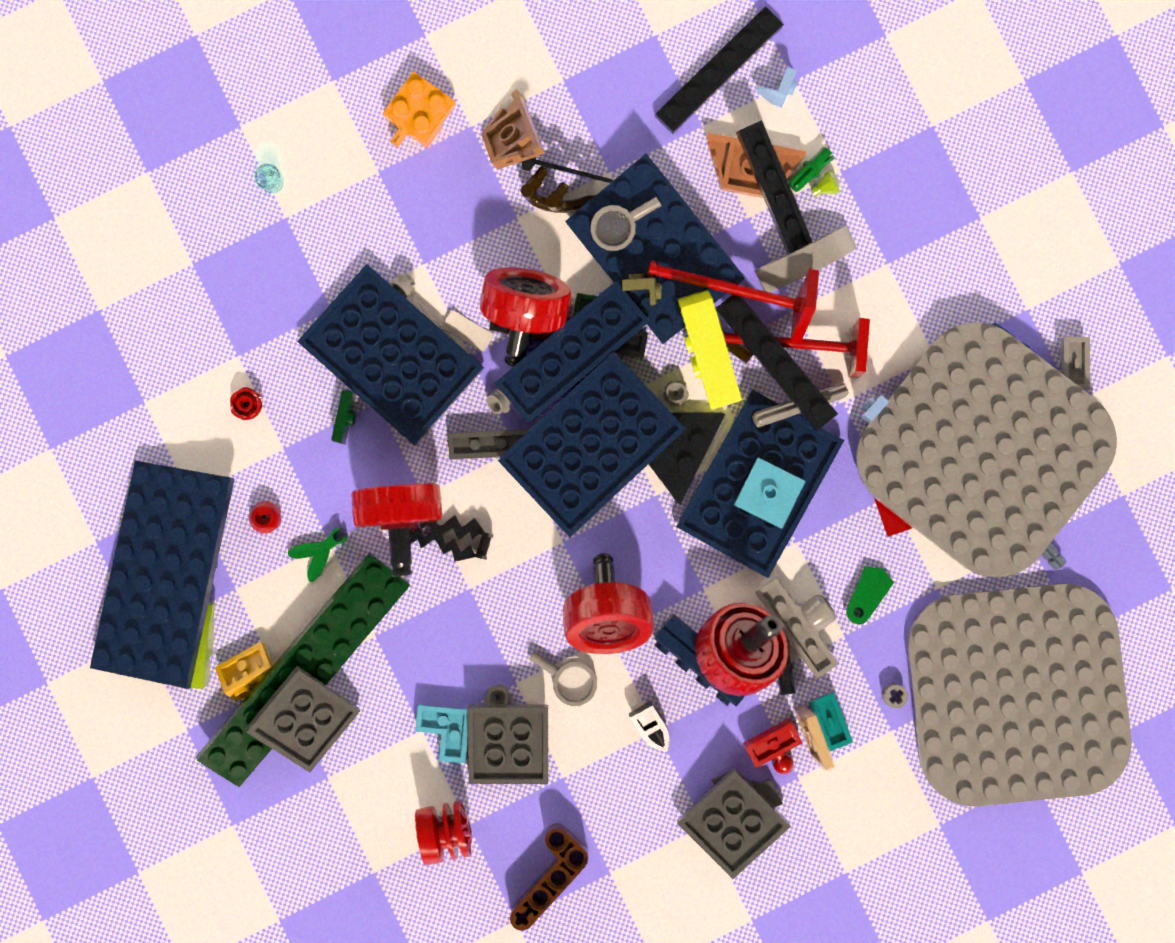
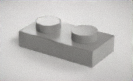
[1060,337,1090,390]

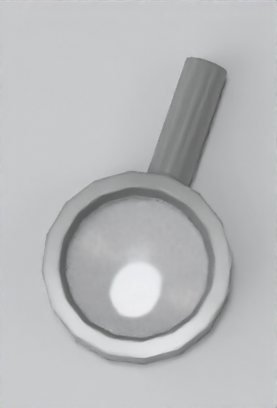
[591,197,661,251]
[529,651,597,706]

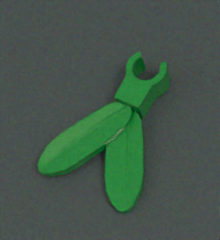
[288,528,348,582]

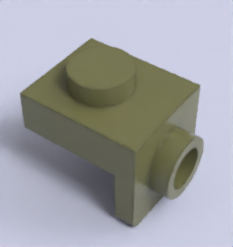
[622,273,662,305]

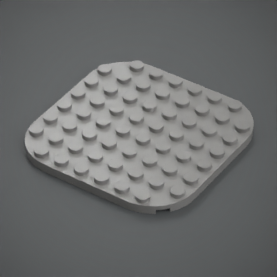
[856,322,1117,577]
[907,584,1132,807]

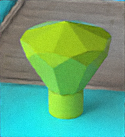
[811,170,840,197]

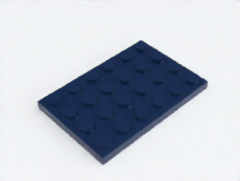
[565,153,746,344]
[297,264,485,446]
[497,351,686,538]
[676,389,845,578]

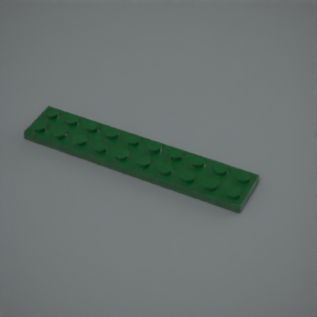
[196,552,411,787]

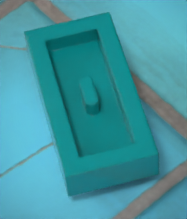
[808,692,853,752]

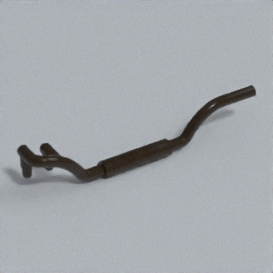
[520,166,753,364]

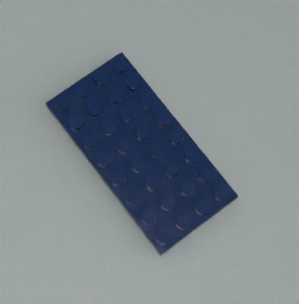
[90,461,235,689]

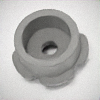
[392,273,416,297]
[663,381,689,407]
[487,389,511,414]
[485,684,511,704]

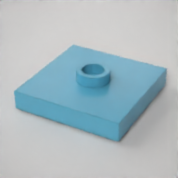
[734,458,805,529]

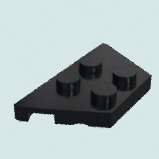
[648,412,726,504]

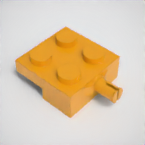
[383,71,457,148]

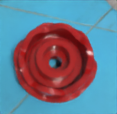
[230,387,263,420]
[249,501,281,534]

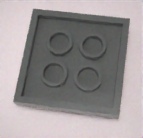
[246,666,360,773]
[468,704,549,784]
[677,767,791,879]

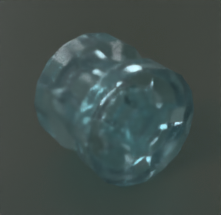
[254,163,285,194]

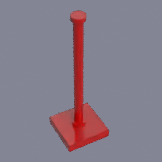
[647,260,819,344]
[722,318,870,378]

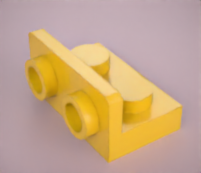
[214,641,273,701]

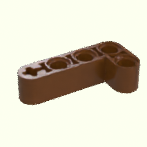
[510,823,588,931]

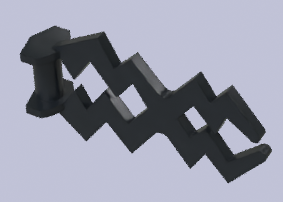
[522,157,613,183]
[410,515,494,562]

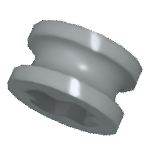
[882,683,908,708]

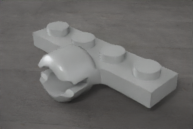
[755,577,839,679]

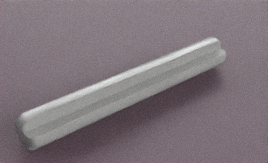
[752,383,849,427]

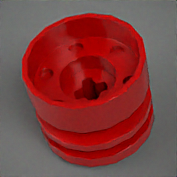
[415,800,472,866]

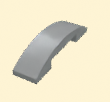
[754,225,857,292]

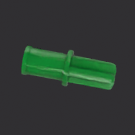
[789,147,835,192]

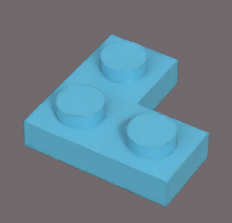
[415,704,468,763]

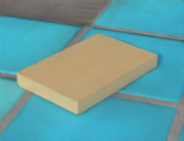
[794,705,835,771]

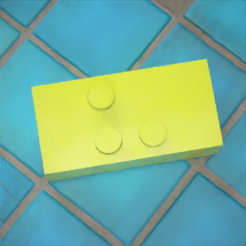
[677,289,742,410]

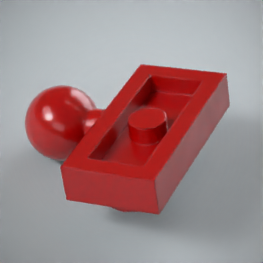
[743,718,802,774]

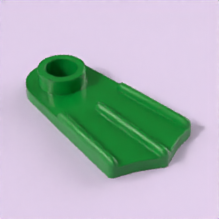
[846,566,894,624]

